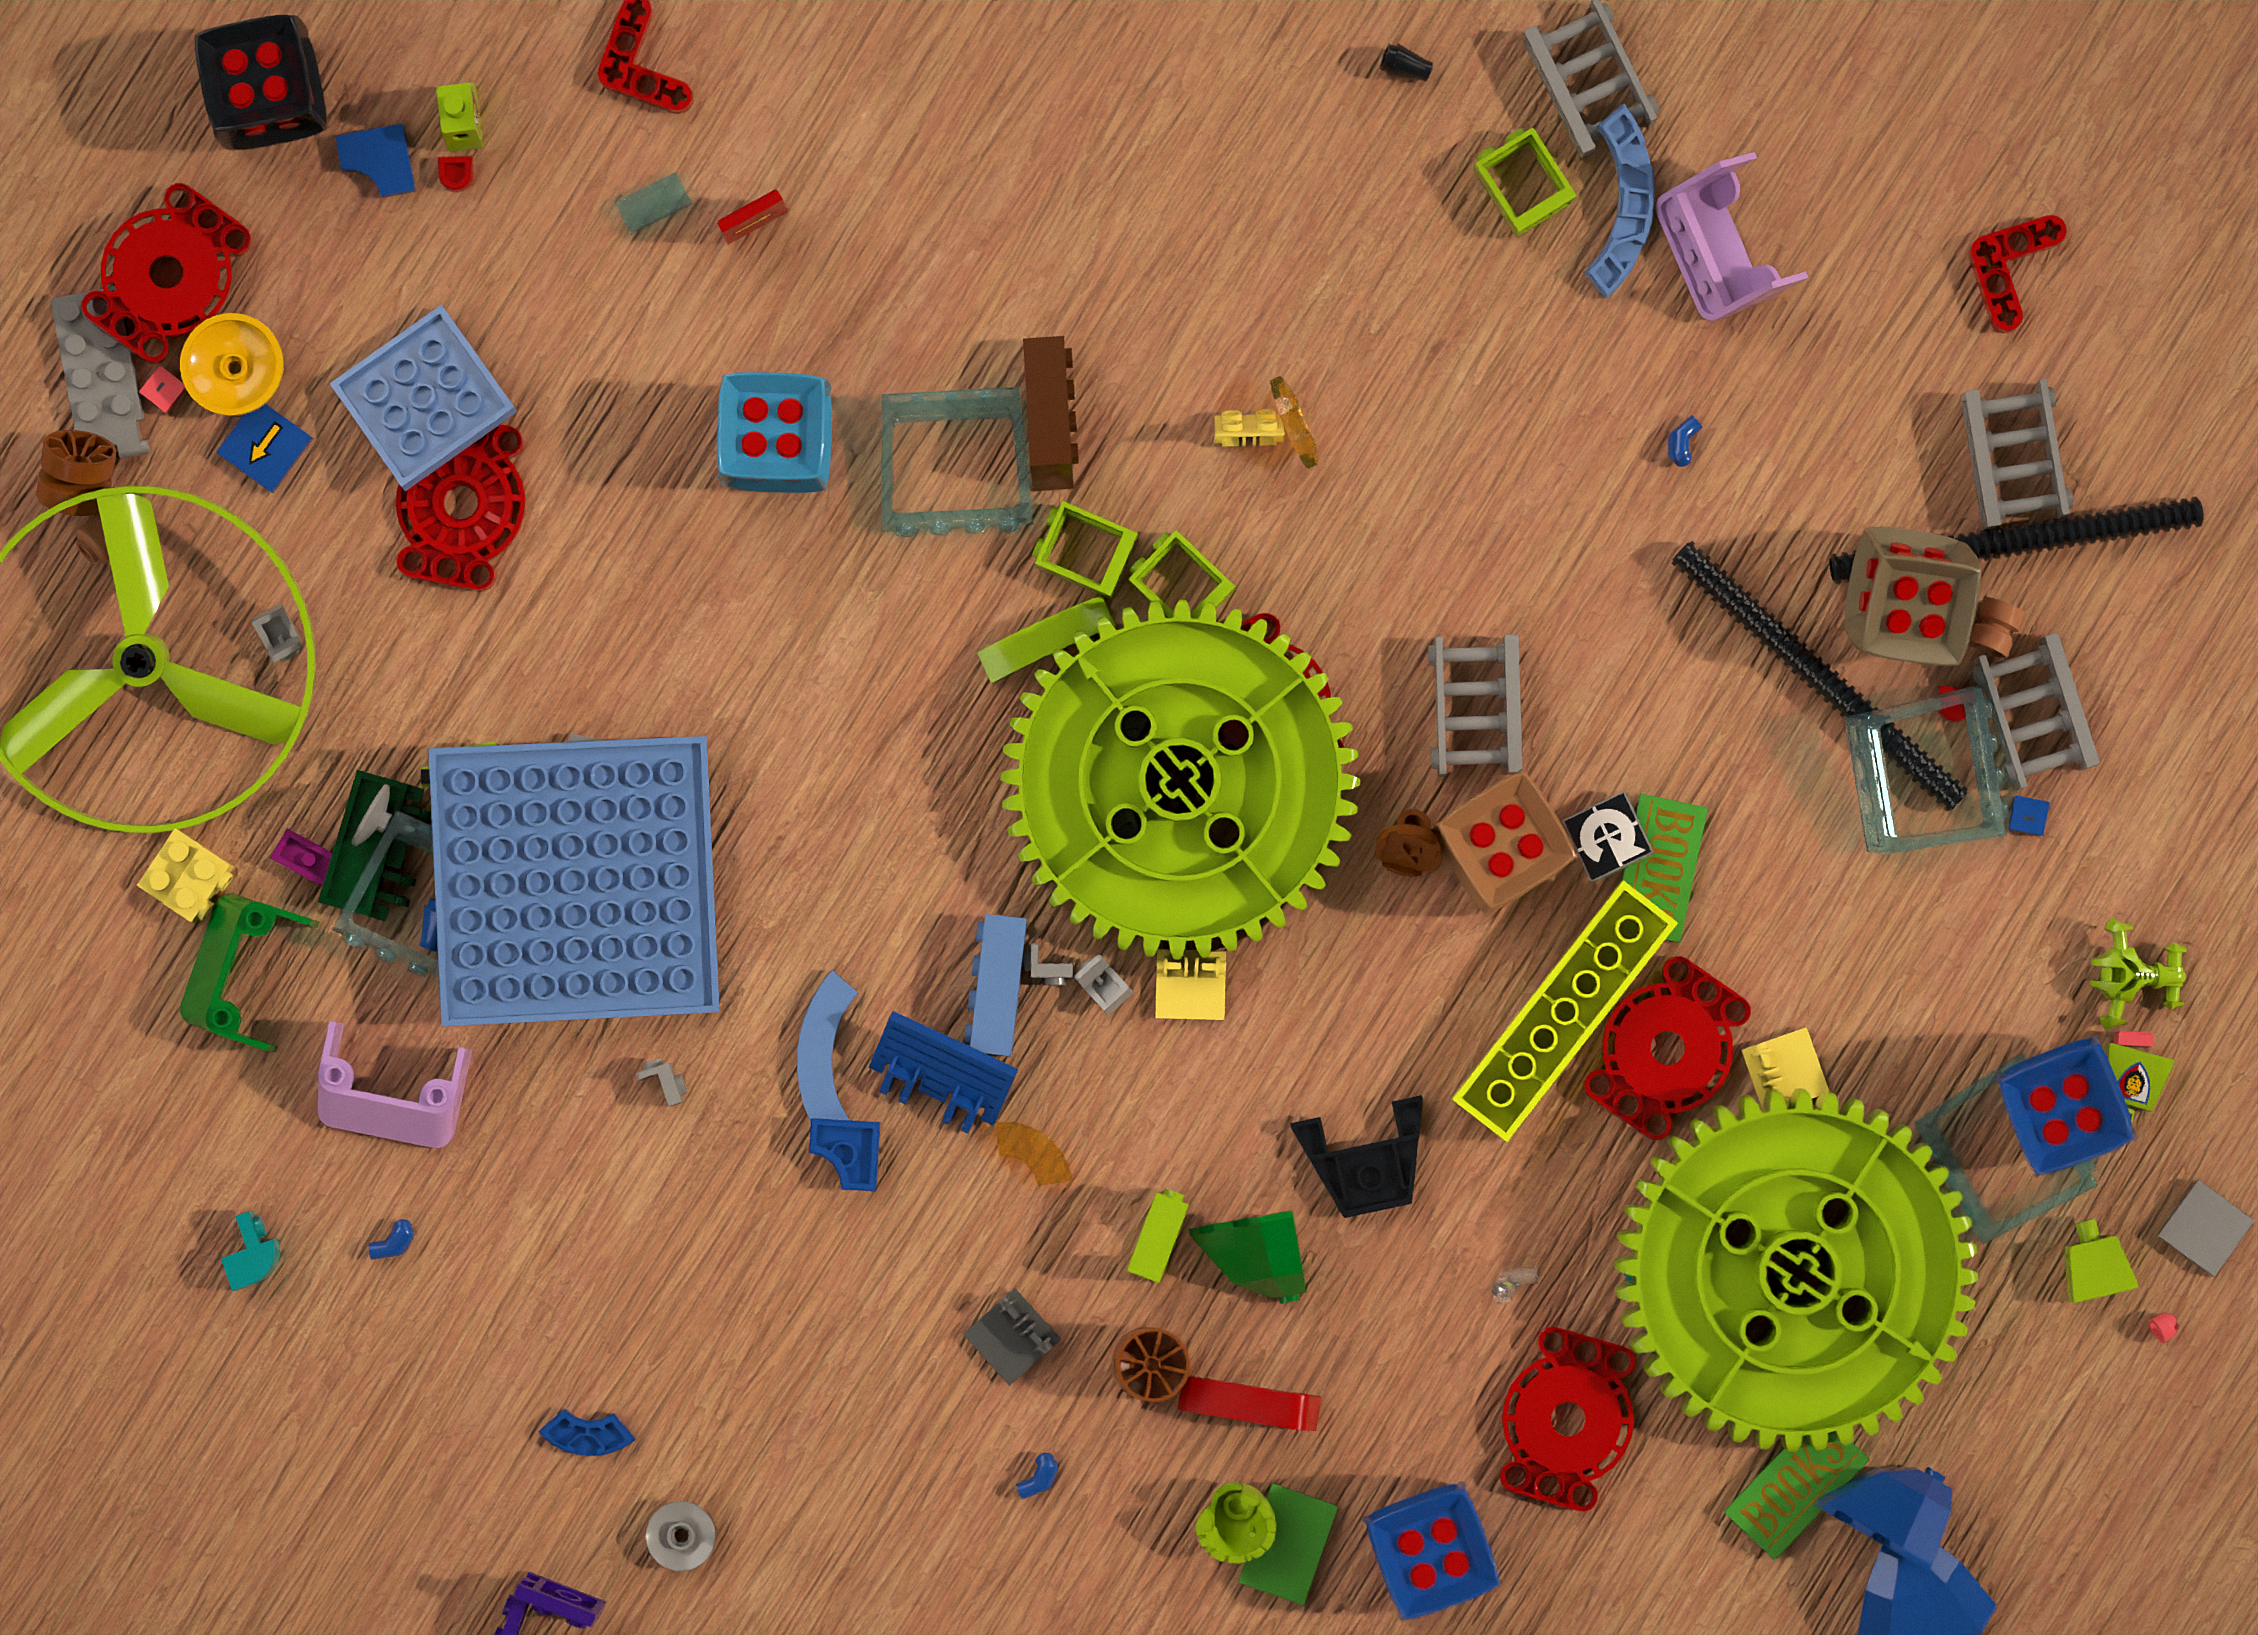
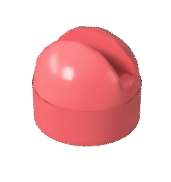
[2148,1312,2179,1343]

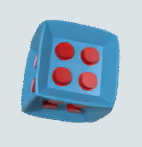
[717,372,832,493]

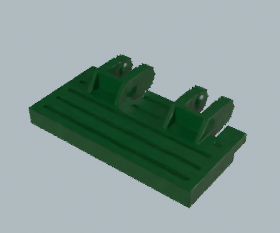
[318,770,432,922]

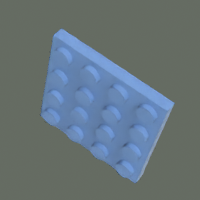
[330,304,518,491]

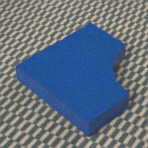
[335,123,416,198]
[809,1118,881,1192]

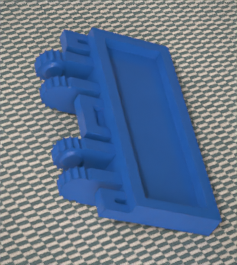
[869,1011,1019,1134]

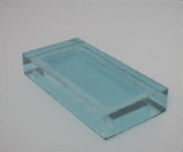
[615,172,692,235]

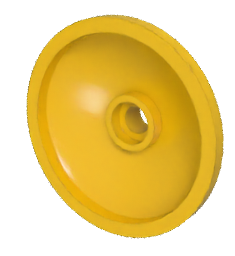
[180,313,284,416]

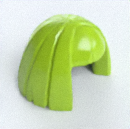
[1196,1482,1276,1564]

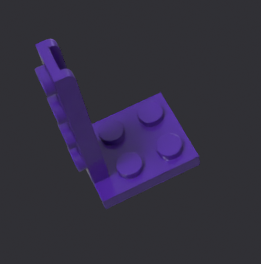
[494,1572,606,1635]

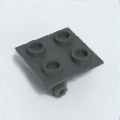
[964,1288,1061,1386]

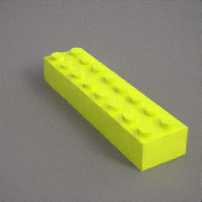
[1451,880,1678,1142]

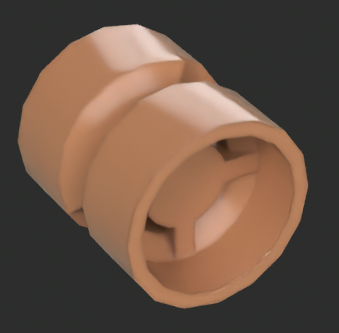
[1968,597,2026,659]

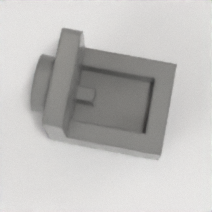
[251,603,303,663]
[1024,943,1073,985]
[1074,954,1134,1016]
[636,1059,688,1107]

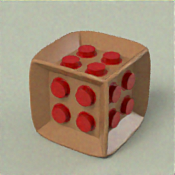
[1430,769,1579,917]

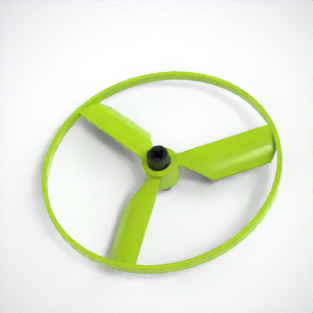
[0,485,316,833]

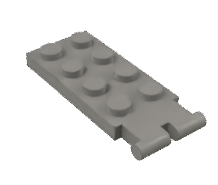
[50,286,150,459]

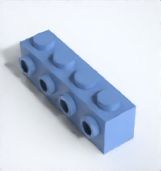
[964,914,1028,1057]

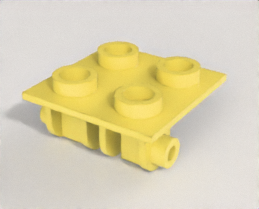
[1214,410,1285,447]
[1155,949,1226,1020]
[1741,1027,1829,1109]

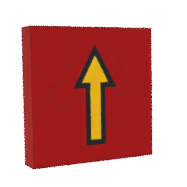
[717,189,788,245]

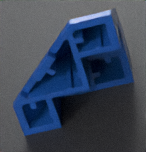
[1814,1467,1952,1571]
[1858,1545,1997,1635]

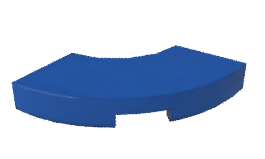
[538,1409,636,1456]

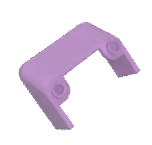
[1656,152,1809,321]
[317,1021,472,1148]

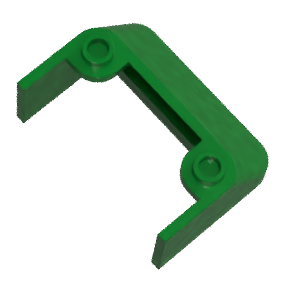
[180,894,320,1052]

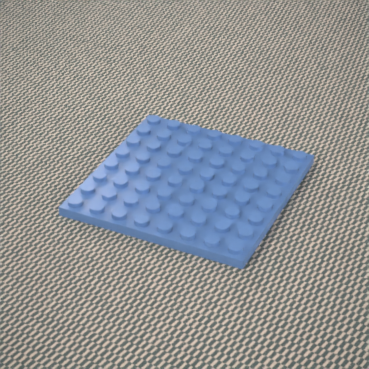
[428,736,720,1027]

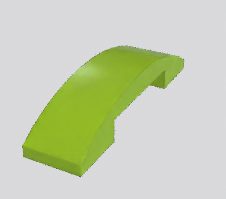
[977,595,1116,684]

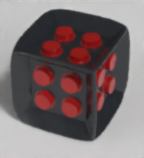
[195,15,327,150]

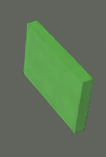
[1238,1483,1338,1606]

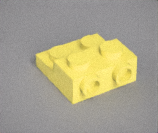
[137,828,234,924]

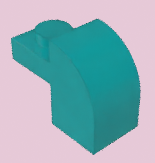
[221,1211,280,1291]

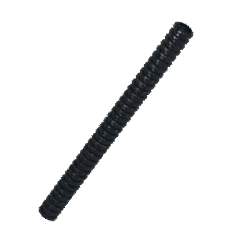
[1829,496,2204,584]
[1671,541,1968,812]

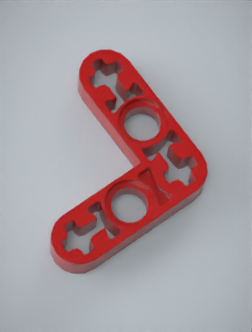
[597,0,694,114]
[1968,215,2067,333]

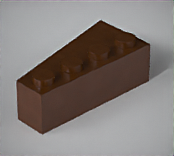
[1023,336,1079,491]

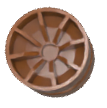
[36,430,116,516]
[1112,1327,1190,1402]

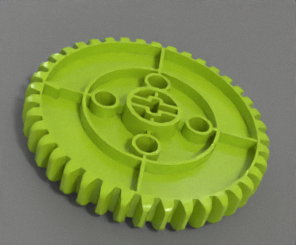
[1000,599,1360,960]
[1613,1088,1979,1453]

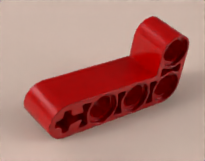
[1177,1375,1321,1431]

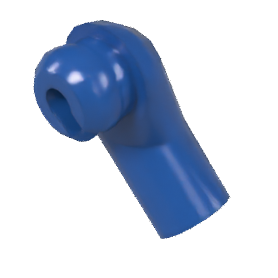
[1668,415,1702,467]
[369,1219,414,1260]
[1016,1452,1058,1500]

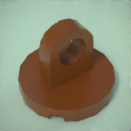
[1375,809,1444,877]

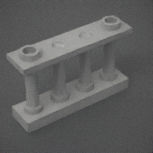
[1522,0,1659,159]
[1960,379,2073,531]
[1972,632,2100,791]
[1428,634,1522,777]

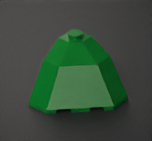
[1189,1210,1306,1304]

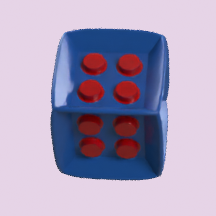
[1996,1035,2137,1177]
[1363,1481,1502,1622]

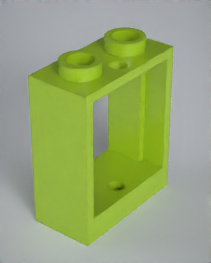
[1473,127,1577,238]
[1032,501,1138,600]
[1128,530,1236,619]
[1127,1188,1189,1283]

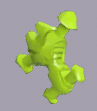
[2089,917,2187,1031]

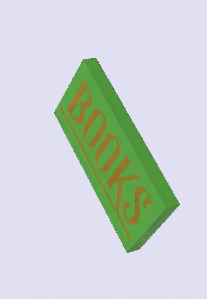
[1622,793,1708,943]
[1723,1432,1870,1560]

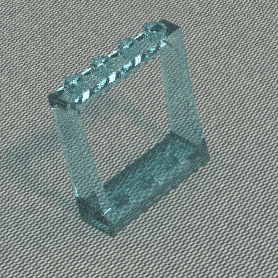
[881,387,1033,537]
[1844,686,2009,855]
[332,810,439,984]
[1914,1051,2099,1244]

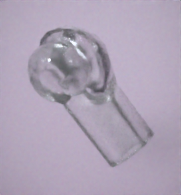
[1492,1266,1538,1305]

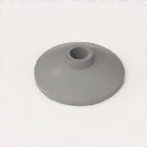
[352,784,392,846]
[646,1501,716,1571]

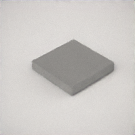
[2156,1180,2255,1277]

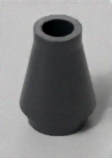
[1380,43,1433,82]

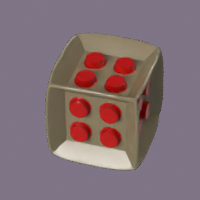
[1844,527,1981,666]

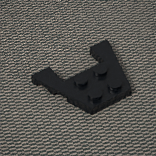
[1290,1095,1423,1218]

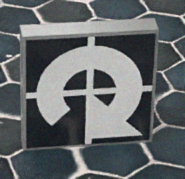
[1562,791,1655,883]

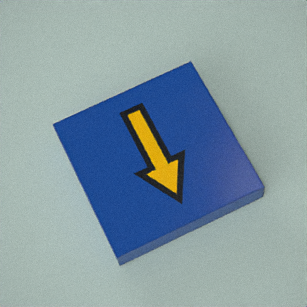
[216,404,314,493]

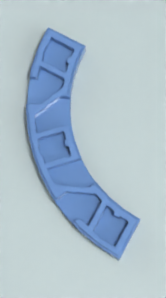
[1583,104,1655,298]
[797,970,858,1122]

